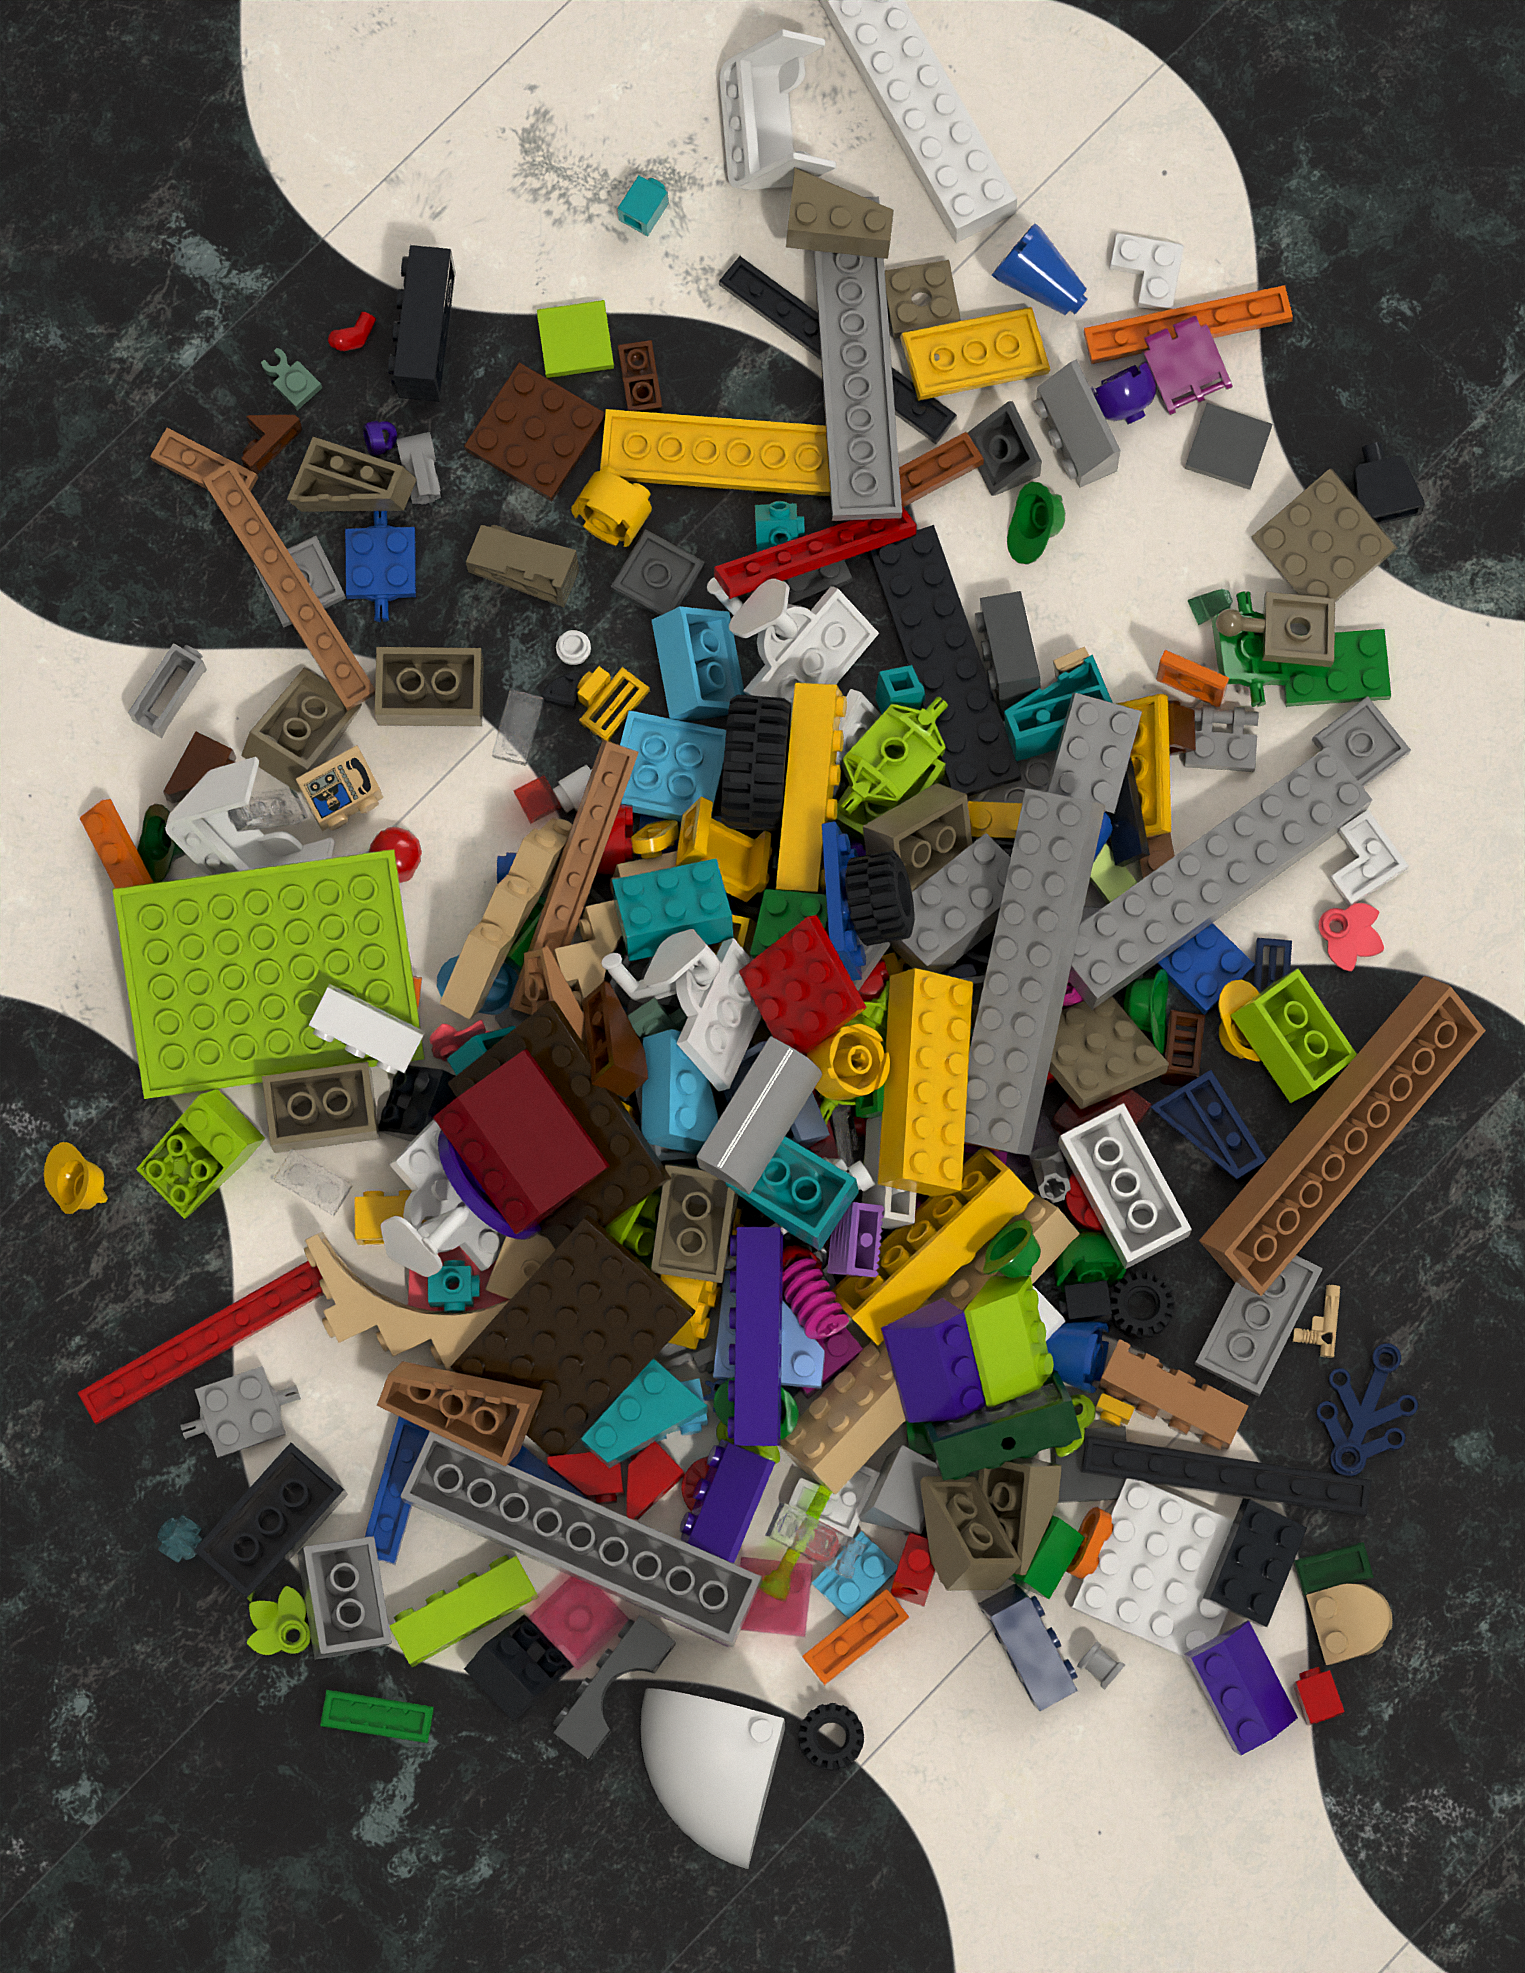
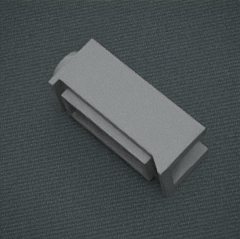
[128,643,207,738]

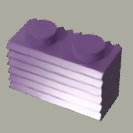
[827,1202,885,1277]

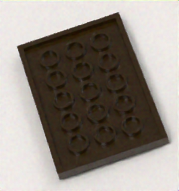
[448,1000,671,1250]
[450,1214,696,1456]

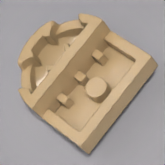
[1306,1584,1392,1665]

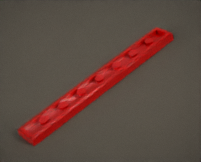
[78,1261,324,1425]

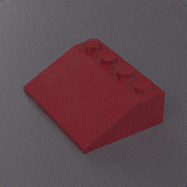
[433,1049,610,1234]

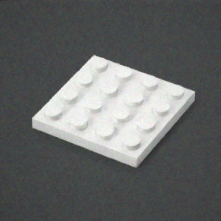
[1071,1479,1233,1658]

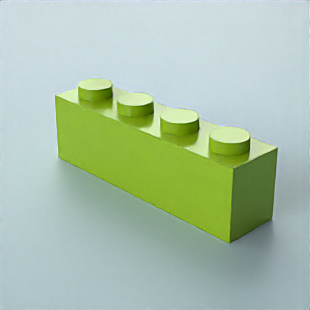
[389,1555,539,1667]

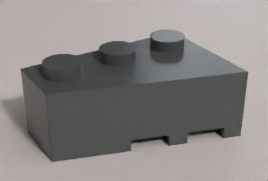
[975,591,1041,721]

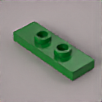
[320,1690,434,1744]

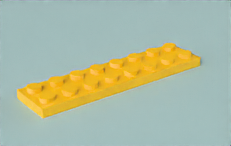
[600,409,830,496]

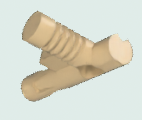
[1292,1285,1340,1358]

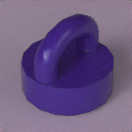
[363,421,397,456]

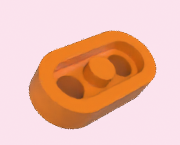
[1066,1507,1114,1579]

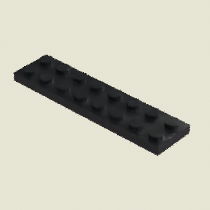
[869,525,1021,797]

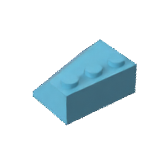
[642,1029,719,1155]

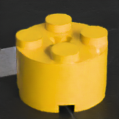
[571,466,652,547]
[807,1024,890,1101]

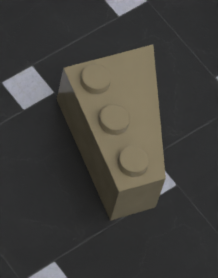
[786,167,894,259]
[287,437,417,512]
[466,525,579,607]

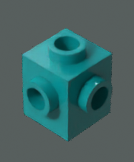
[755,501,805,552]
[428,1260,480,1313]

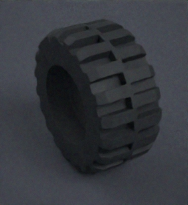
[721,695,791,832]

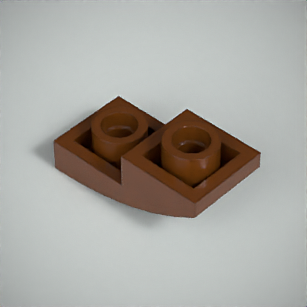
[618,340,662,411]

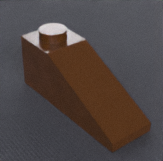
[583,981,648,1098]

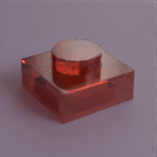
[513,775,561,824]

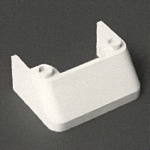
[720,29,836,190]
[165,757,335,875]

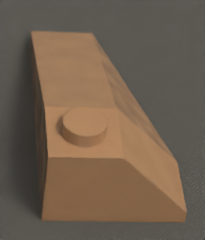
[524,947,588,1050]

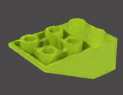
[136,1089,266,1219]

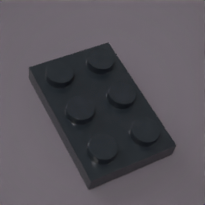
[1203,1498,1307,1627]

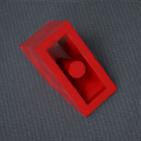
[626,1441,685,1521]
[547,1452,624,1505]

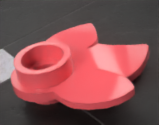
[1318,903,1384,971]
[429,1020,492,1061]

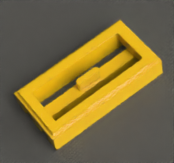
[579,667,650,741]

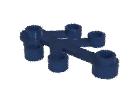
[1316,1343,1418,1477]

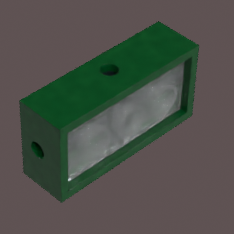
[923,1371,1082,1481]

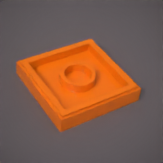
[1156,650,1229,707]

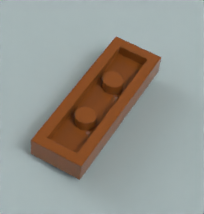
[899,432,984,508]

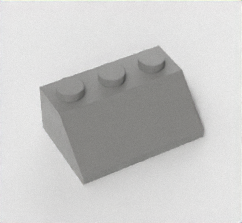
[1033,360,1121,488]
[297,1536,392,1660]

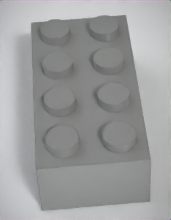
[889,833,1011,974]

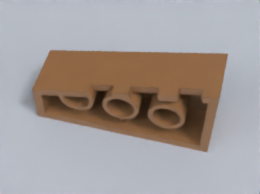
[1098,1339,1248,1451]
[377,1361,543,1466]

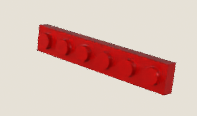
[714,507,917,599]

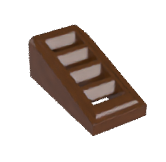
[1161,1010,1205,1087]

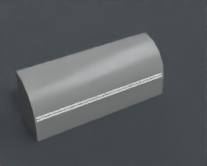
[696,1036,822,1195]

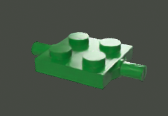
[1211,591,1290,707]

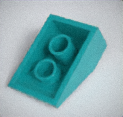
[725,1137,859,1251]

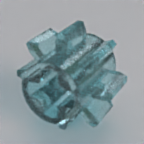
[158,1515,202,1563]

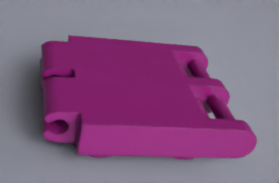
[1142,315,1233,415]

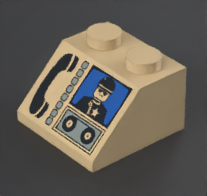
[296,745,383,831]

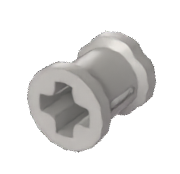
[1077,1641,1125,1690]

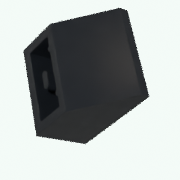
[378,1065,457,1142]
[464,1614,574,1721]

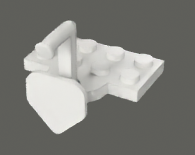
[707,577,879,732]
[601,929,762,1091]
[380,1119,506,1277]

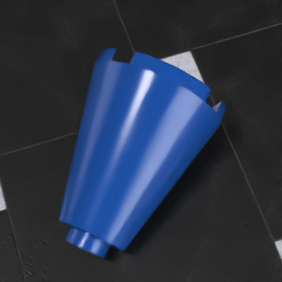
[991,223,1088,315]
[1046,1321,1109,1393]

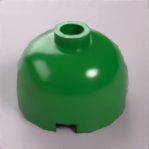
[1052,1229,1126,1293]

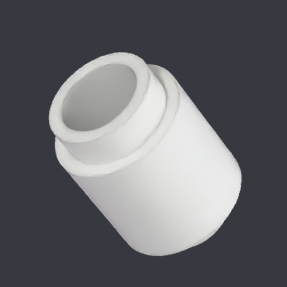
[552,765,592,813]

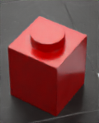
[1293,1667,1345,1726]

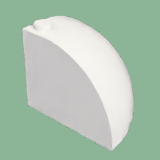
[640,1688,785,1869]

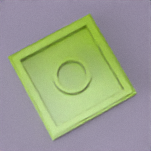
[537,300,614,378]

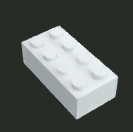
[1058,1103,1192,1269]

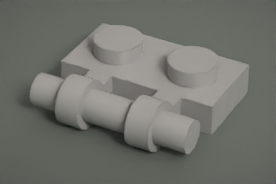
[1185,705,1259,772]

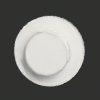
[556,630,591,665]

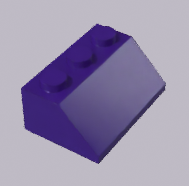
[881,1298,986,1423]
[679,1439,775,1564]
[1184,1621,1298,1756]

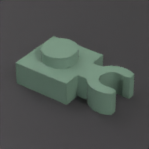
[261,348,322,411]

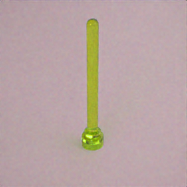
[759,1484,832,1601]

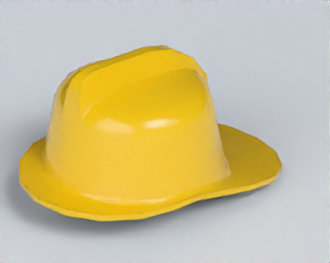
[1218,980,1261,1062]
[44,1142,108,1214]

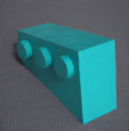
[1004,654,1113,761]
[581,1358,708,1468]

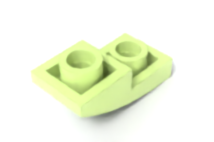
[1089,844,1137,904]

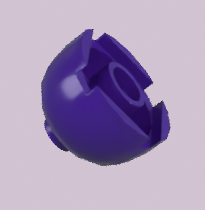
[1090,361,1156,425]

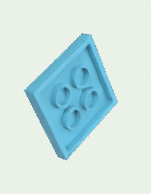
[620,711,726,822]

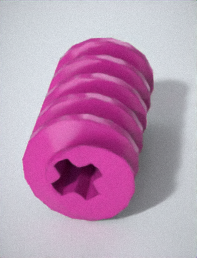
[783,1258,849,1340]

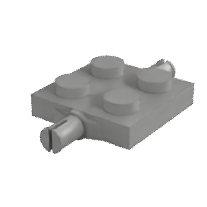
[180,1366,301,1458]

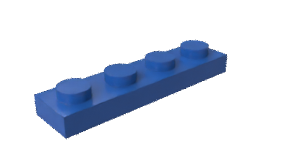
[365,1416,430,1565]

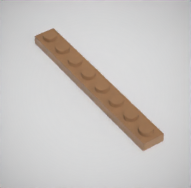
[202,461,375,711]
[509,739,639,1015]

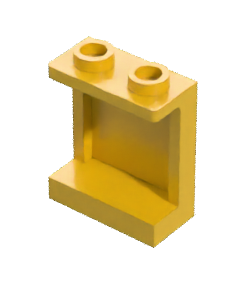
[675,796,773,903]

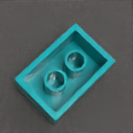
[612,858,734,961]

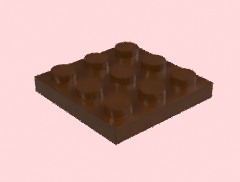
[464,362,605,502]

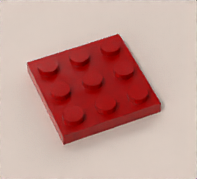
[738,915,867,1056]

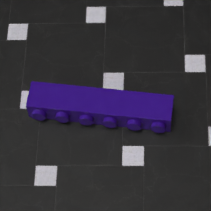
[728,1227,783,1446]

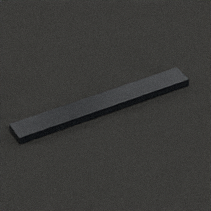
[719,256,957,444]
[1081,1436,1372,1517]

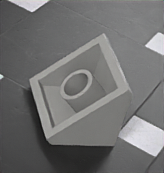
[859,1445,941,1534]

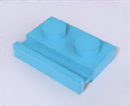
[812,1531,898,1619]

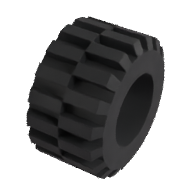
[845,850,915,946]

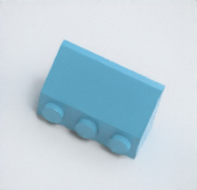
[652,606,745,721]

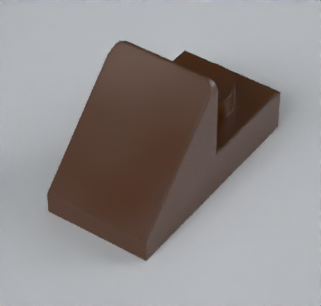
[241,415,303,475]

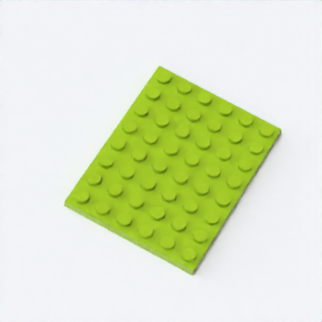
[112,849,425,1099]

